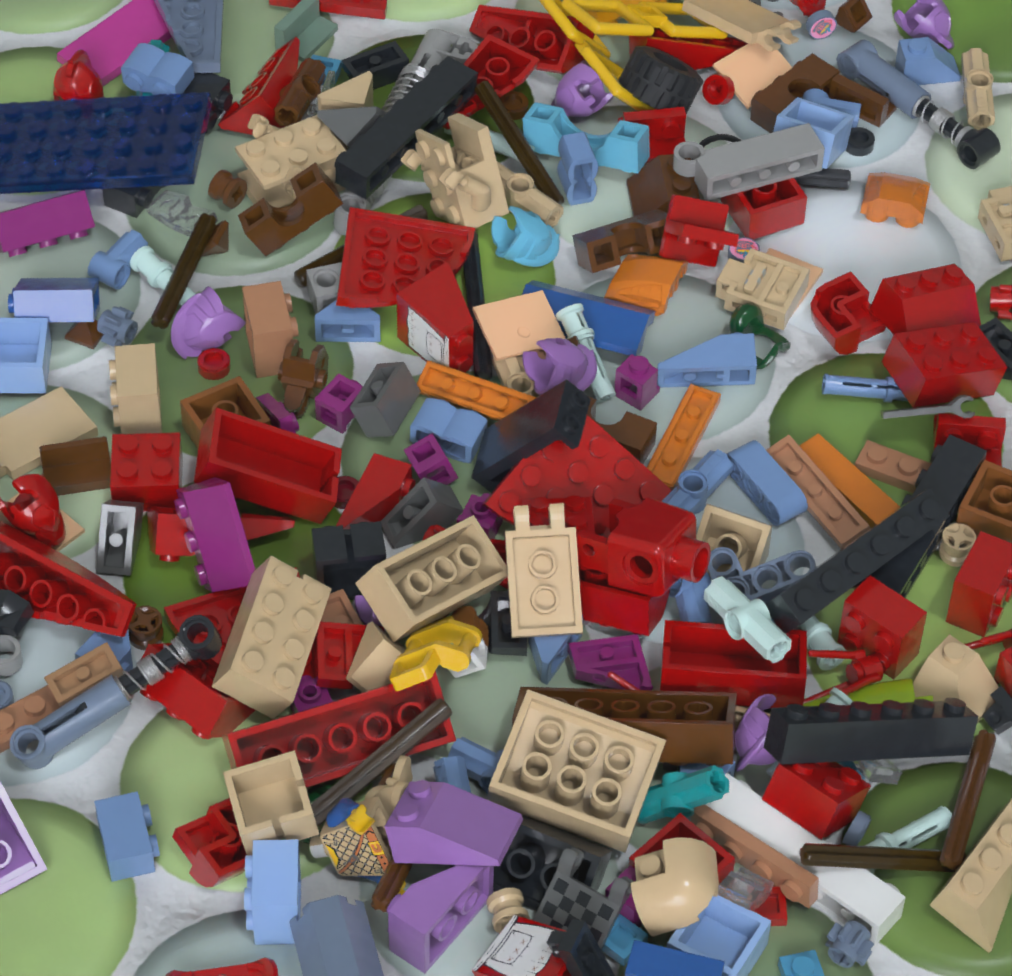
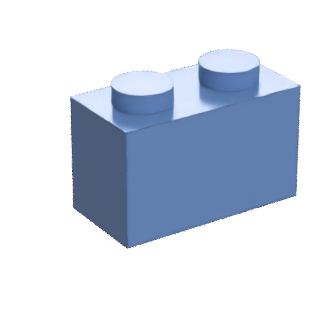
[94,791,160,882]

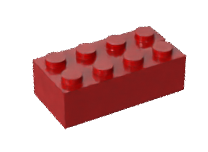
[194,407,342,524]
[660,620,807,708]

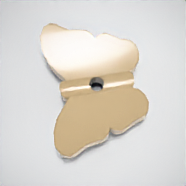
[365,755,413,817]

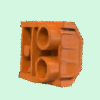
[860,172,930,228]
[604,254,688,316]

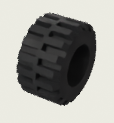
[619,46,703,114]

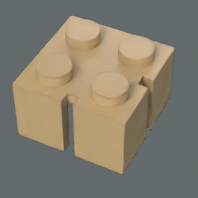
[109,343,162,434]
[223,750,319,855]

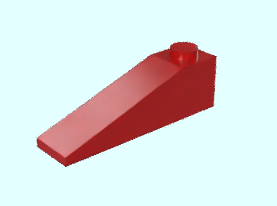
[469,5,595,74]
[629,28,748,70]
[443,34,540,130]
[218,37,300,135]
[147,506,295,562]

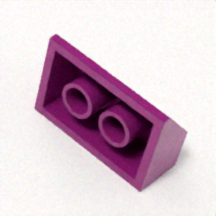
[0,190,95,257]
[174,477,255,592]

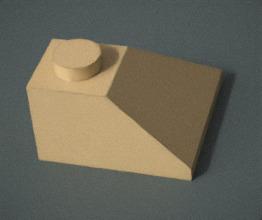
[913,634,999,723]

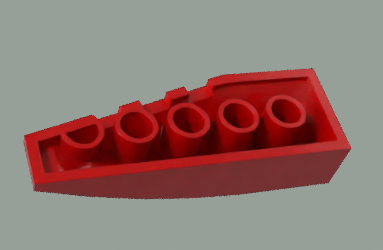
[0,521,137,637]
[492,539,671,636]

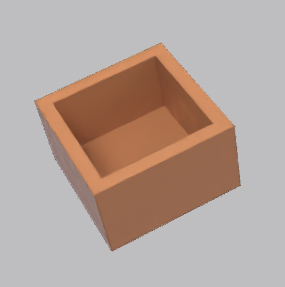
[242,281,299,378]

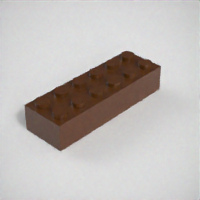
[512,687,737,767]

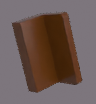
[829,74,897,128]
[39,436,111,496]

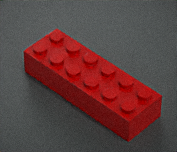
[222,671,456,787]

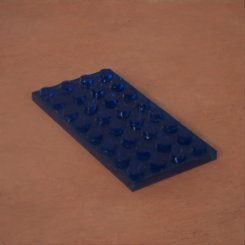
[0,92,212,194]

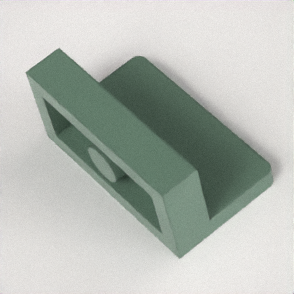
[274,0,338,62]

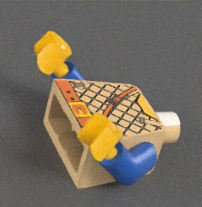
[310,796,406,895]

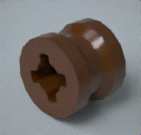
[208,170,247,208]
[128,606,164,650]

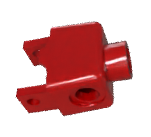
[576,497,711,598]

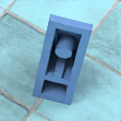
[657,332,757,388]

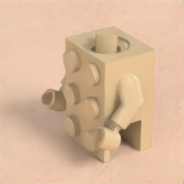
[401,113,509,229]
[235,114,347,208]

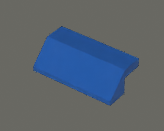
[522,280,656,356]

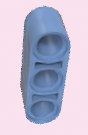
[726,440,808,526]

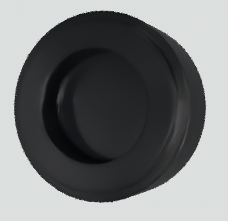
[845,127,875,156]

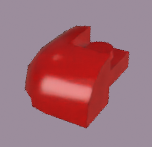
[811,271,886,355]
[172,798,247,887]

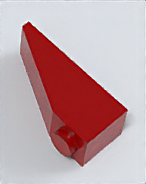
[336,453,416,530]

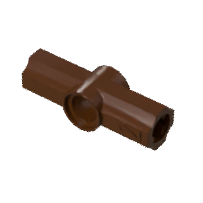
[274,58,326,126]

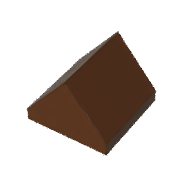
[835,0,873,33]

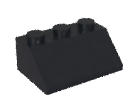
[493,815,613,910]

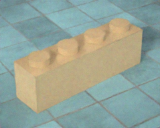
[930,798,1012,953]

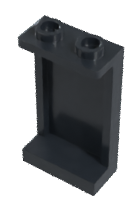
[471,379,591,493]

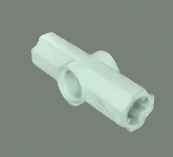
[704,576,792,663]

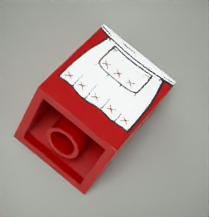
[397,262,474,373]
[472,915,571,976]

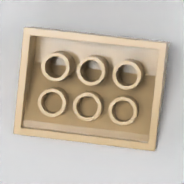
[487,690,666,853]

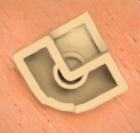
[630,837,719,937]

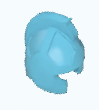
[491,206,560,267]

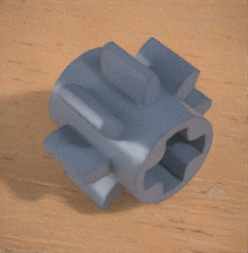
[97,306,138,347]
[825,920,874,968]

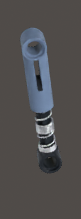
[836,39,1001,169]
[9,615,222,769]

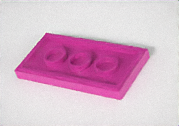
[57,0,172,86]

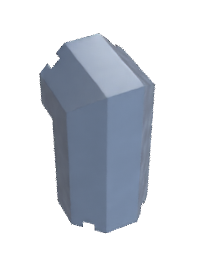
[289,895,384,976]

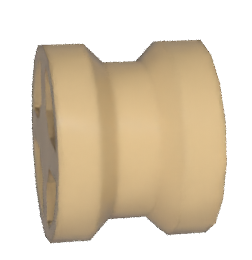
[939,523,976,567]
[486,888,530,933]

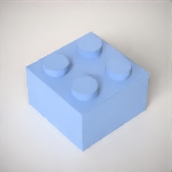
[773,97,854,169]
[0,318,52,394]
[244,839,301,945]
[667,894,771,976]

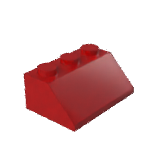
[870,264,981,335]
[140,643,256,740]

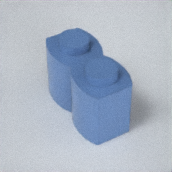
[121,43,195,102]
[557,132,598,206]
[410,398,488,463]

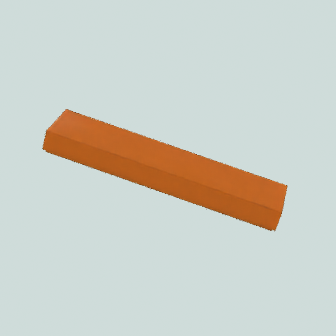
[416,360,537,421]
[647,384,721,490]
[799,433,900,528]

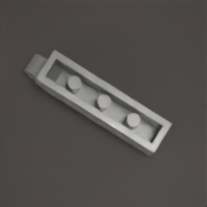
[673,123,825,201]

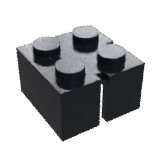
[311,521,386,600]

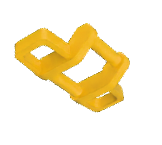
[389,616,482,691]

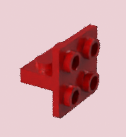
[618,107,686,163]
[659,194,739,267]
[933,413,1006,466]

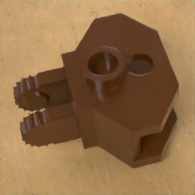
[278,339,329,420]

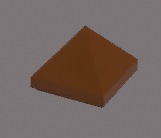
[201,220,229,257]
[65,319,104,350]

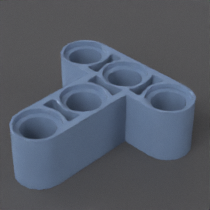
[708,547,817,604]

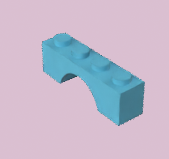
[522,102,650,173]

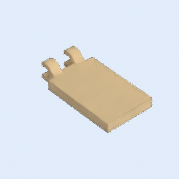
[682,0,802,51]
[0,386,98,480]
[505,503,583,638]

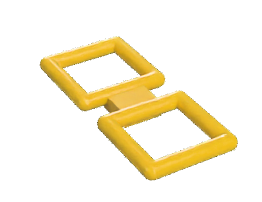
[539,0,655,111]
[562,0,728,39]

